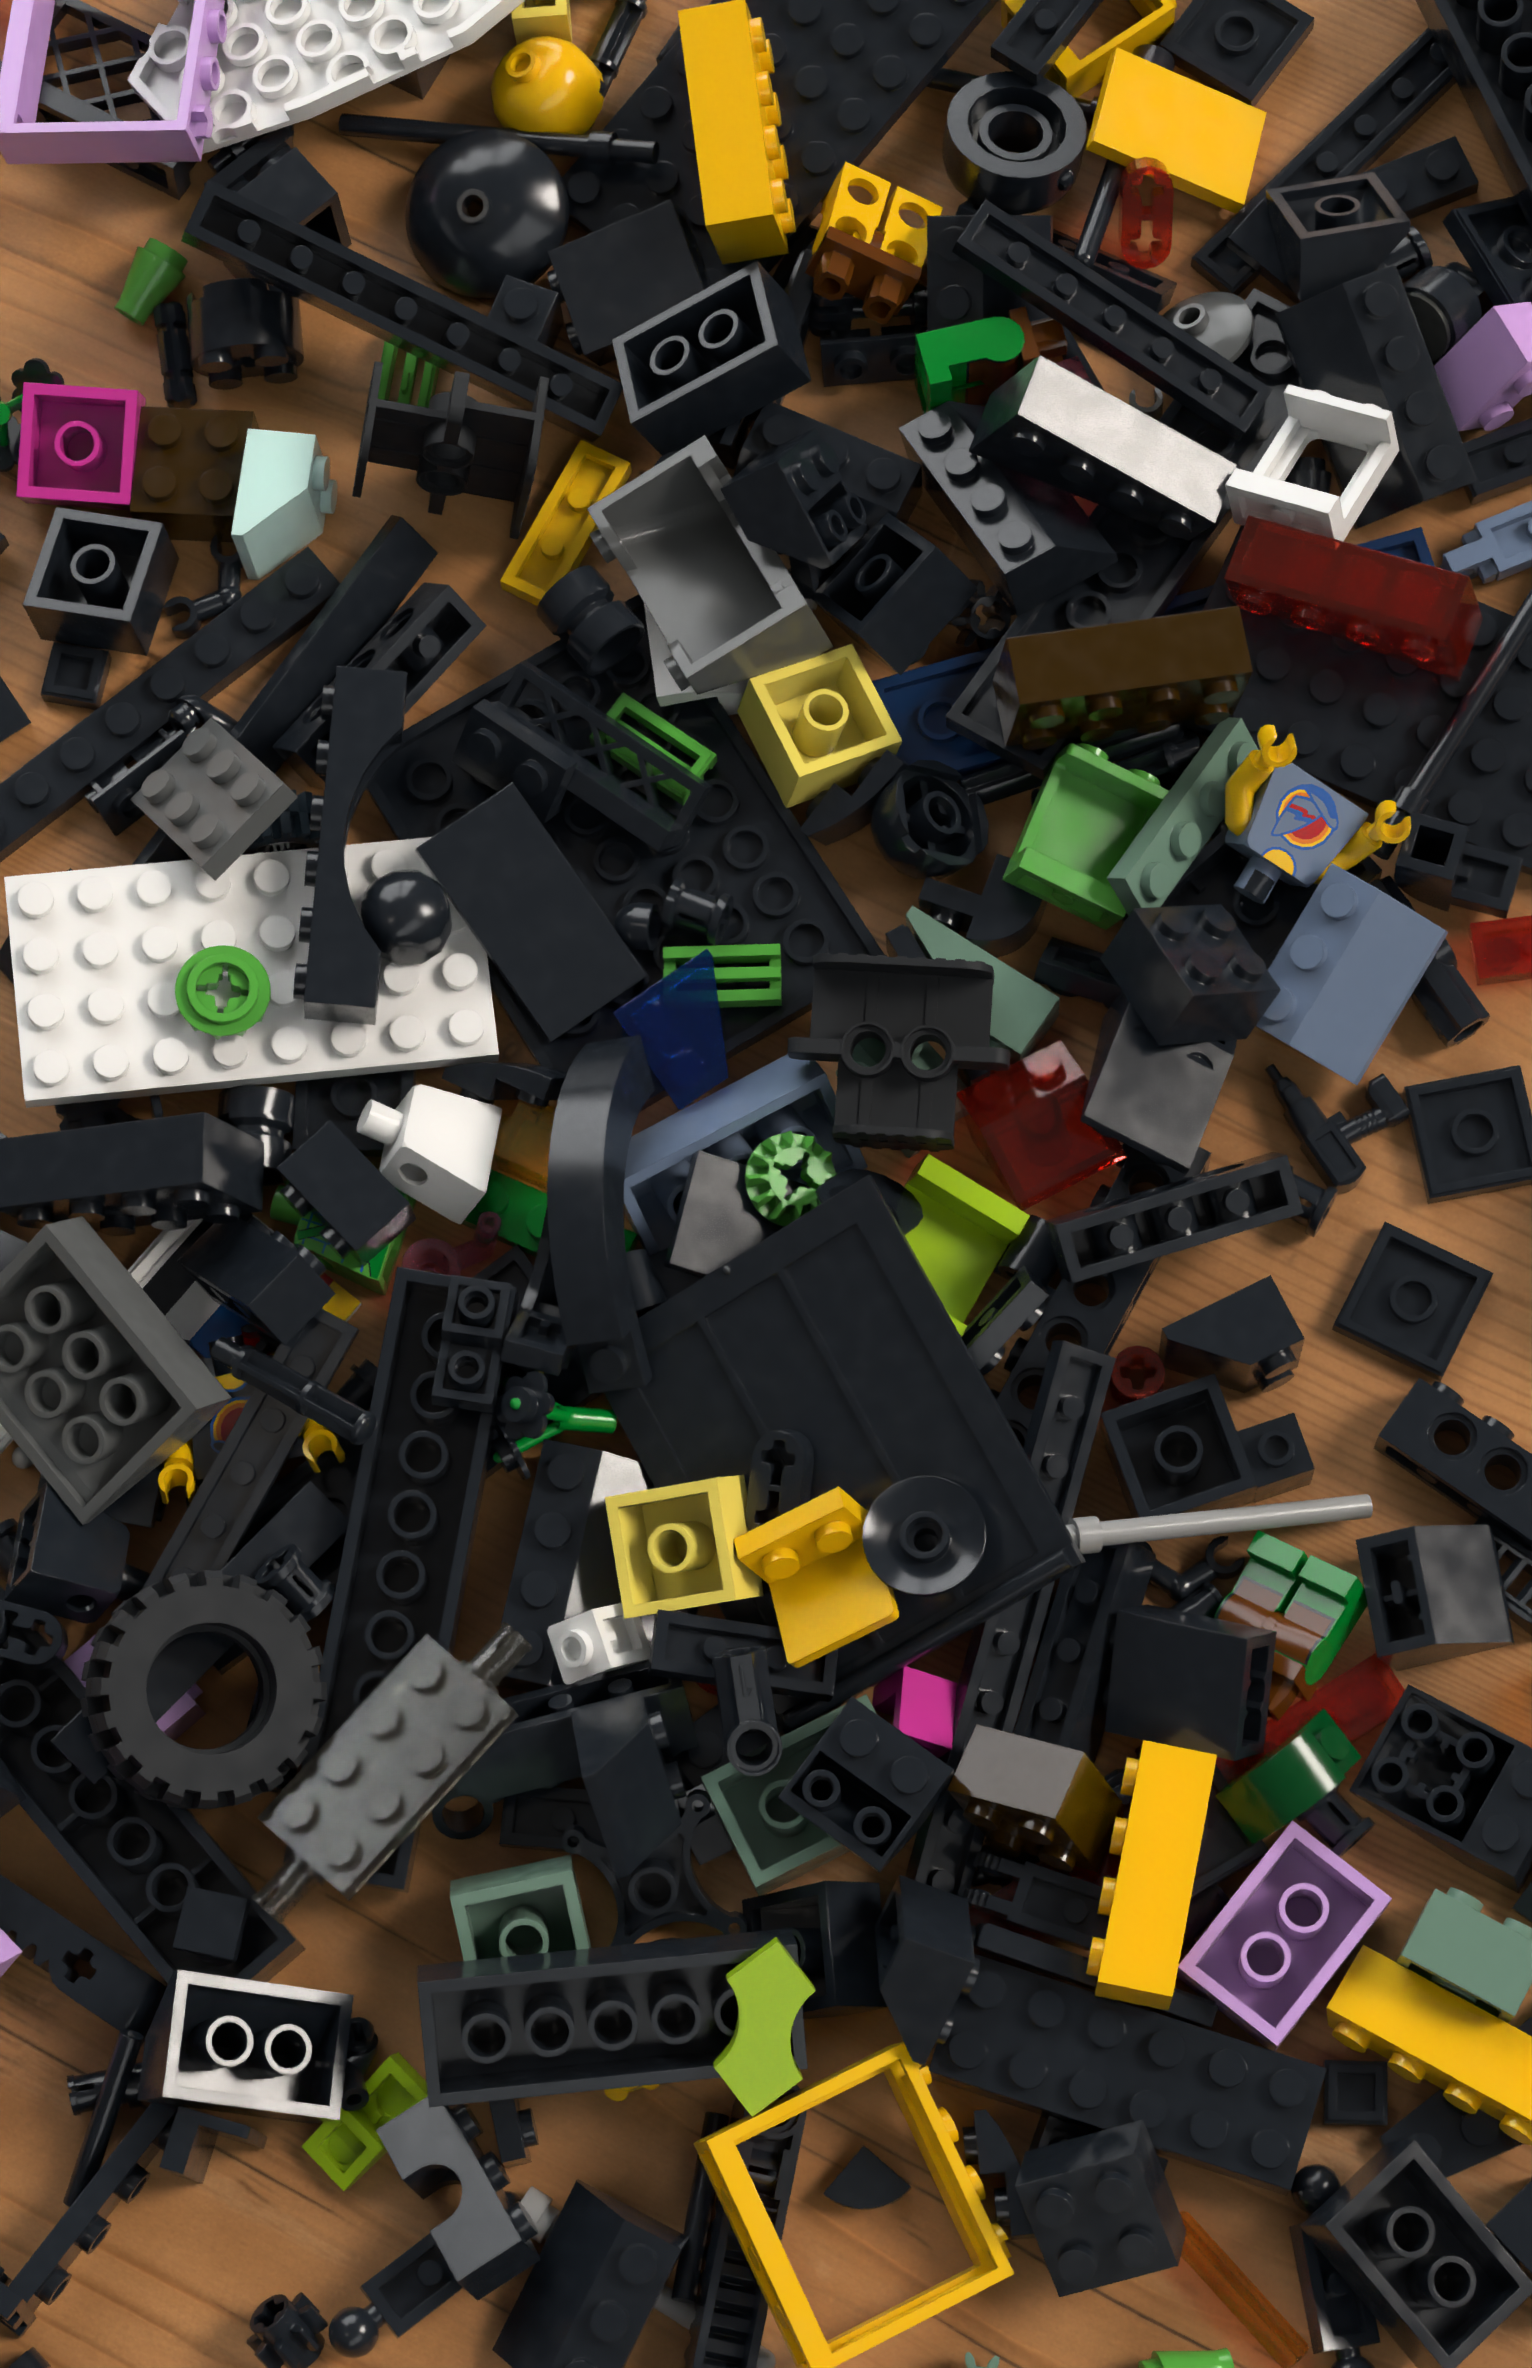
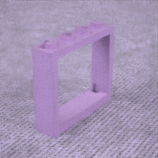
[0,0,227,164]

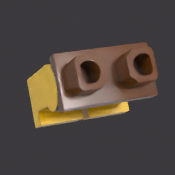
[805,161,943,325]

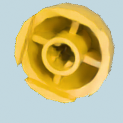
[491,36,604,135]

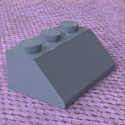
[1256,863,1449,1085]

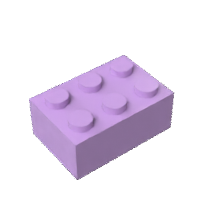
[1177,1820,1392,2051]

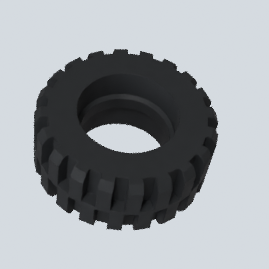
[81,1570,327,1810]

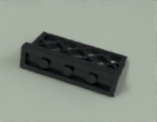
[0,0,197,200]

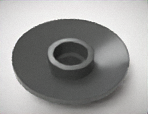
[1163,291,1255,363]

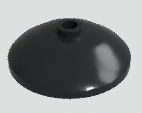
[405,129,569,299]

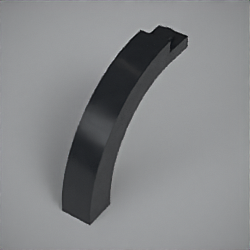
[547,1035,655,1394]

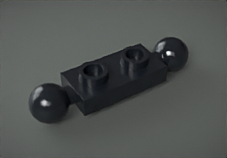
[1289,2164,1381,2368]
[328,2191,523,2358]

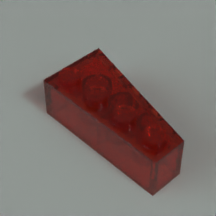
[1224,515,1483,682]

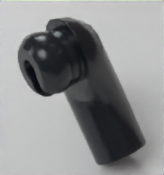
[168,694,237,735]
[341,2017,378,2111]

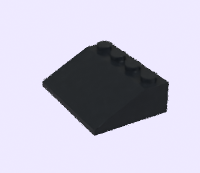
[490,1439,699,1692]

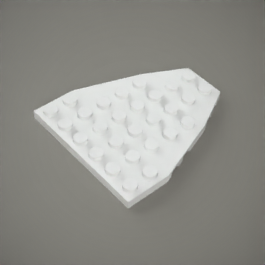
[127,0,525,154]

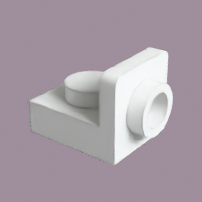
[547,1603,651,1685]

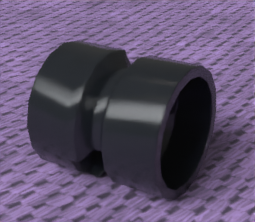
[536,565,645,676]
[217,1085,295,1186]

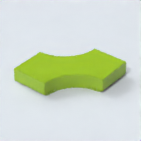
[713,1937,816,2117]

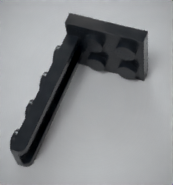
[0,2103,188,2338]

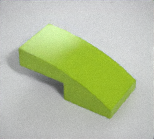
[301,2052,428,2191]

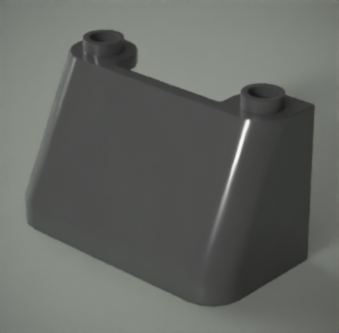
[587,435,834,695]

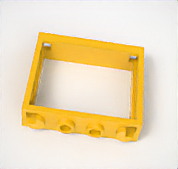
[693,2042,1014,2368]

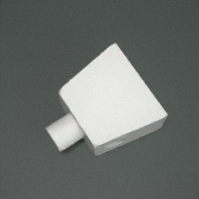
[356,1084,502,1225]

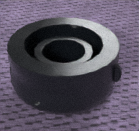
[942,71,1087,215]

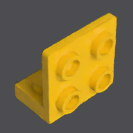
[734,1486,899,1668]

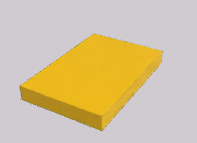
[1085,47,1267,214]

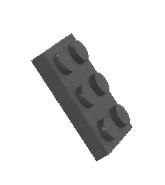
[130,717,298,881]

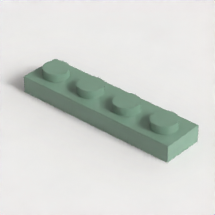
[1107,717,1258,916]

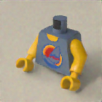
[1225,724,1411,904]

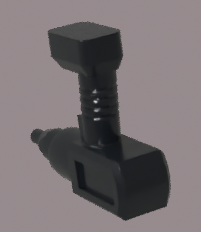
[1265,1064,1410,1194]

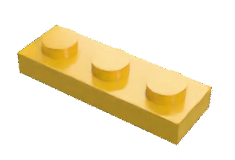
[500,440,632,606]

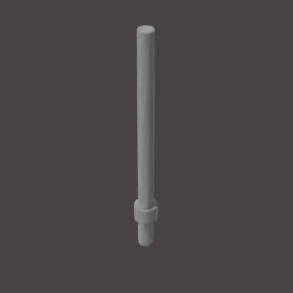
[1066,1494,1373,1554]

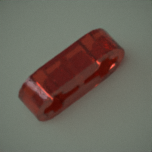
[1118,157,1174,269]

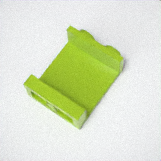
[904,1154,1030,1336]

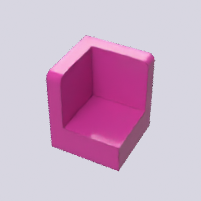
[872,1666,957,1758]

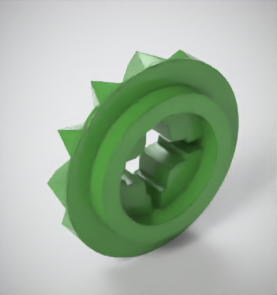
[175,945,271,1040]
[745,1131,837,1226]

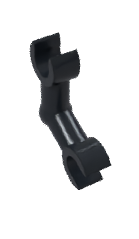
[163,534,243,639]
[1136,1536,1245,1602]

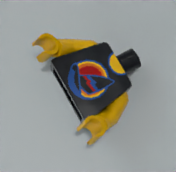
[158,1335,345,1504]

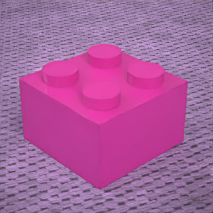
[16,382,146,511]

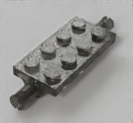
[251,1622,533,1925]

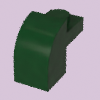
[1215,1708,1362,1845]

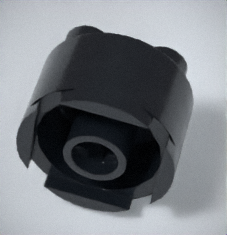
[186,278,304,390]

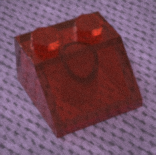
[956,1040,1126,1211]

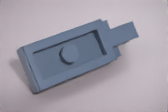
[1440,500,1532,587]

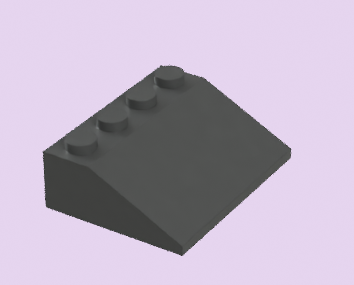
[0,1216,232,1525]

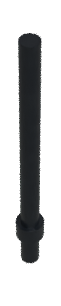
[339,113,660,166]
[1373,589,1532,860]

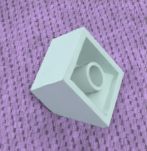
[231,428,337,580]

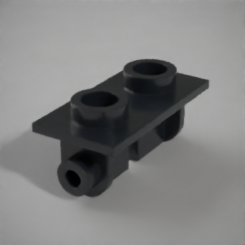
[820,322,927,387]
[84,727,187,836]

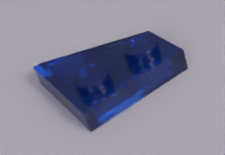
[613,949,729,1111]

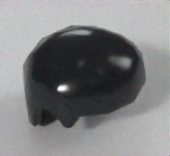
[361,870,452,965]

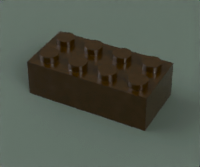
[993,606,1253,750]

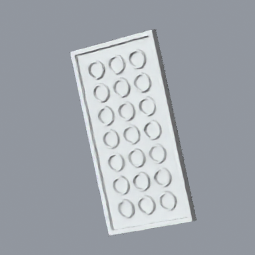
[4,837,499,1108]

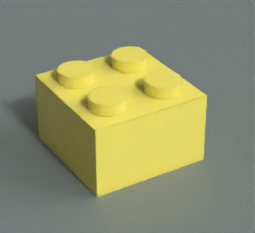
[737,644,902,808]
[605,1475,764,1619]

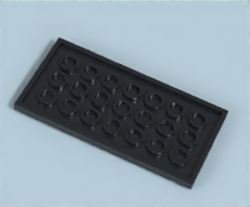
[562,0,999,285]
[1181,525,1532,876]

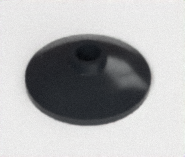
[862,1476,987,1597]

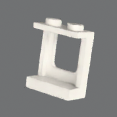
[1225,384,1399,552]

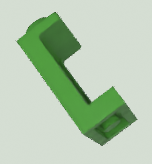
[1002,743,1169,930]

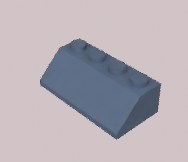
[623,1054,868,1256]

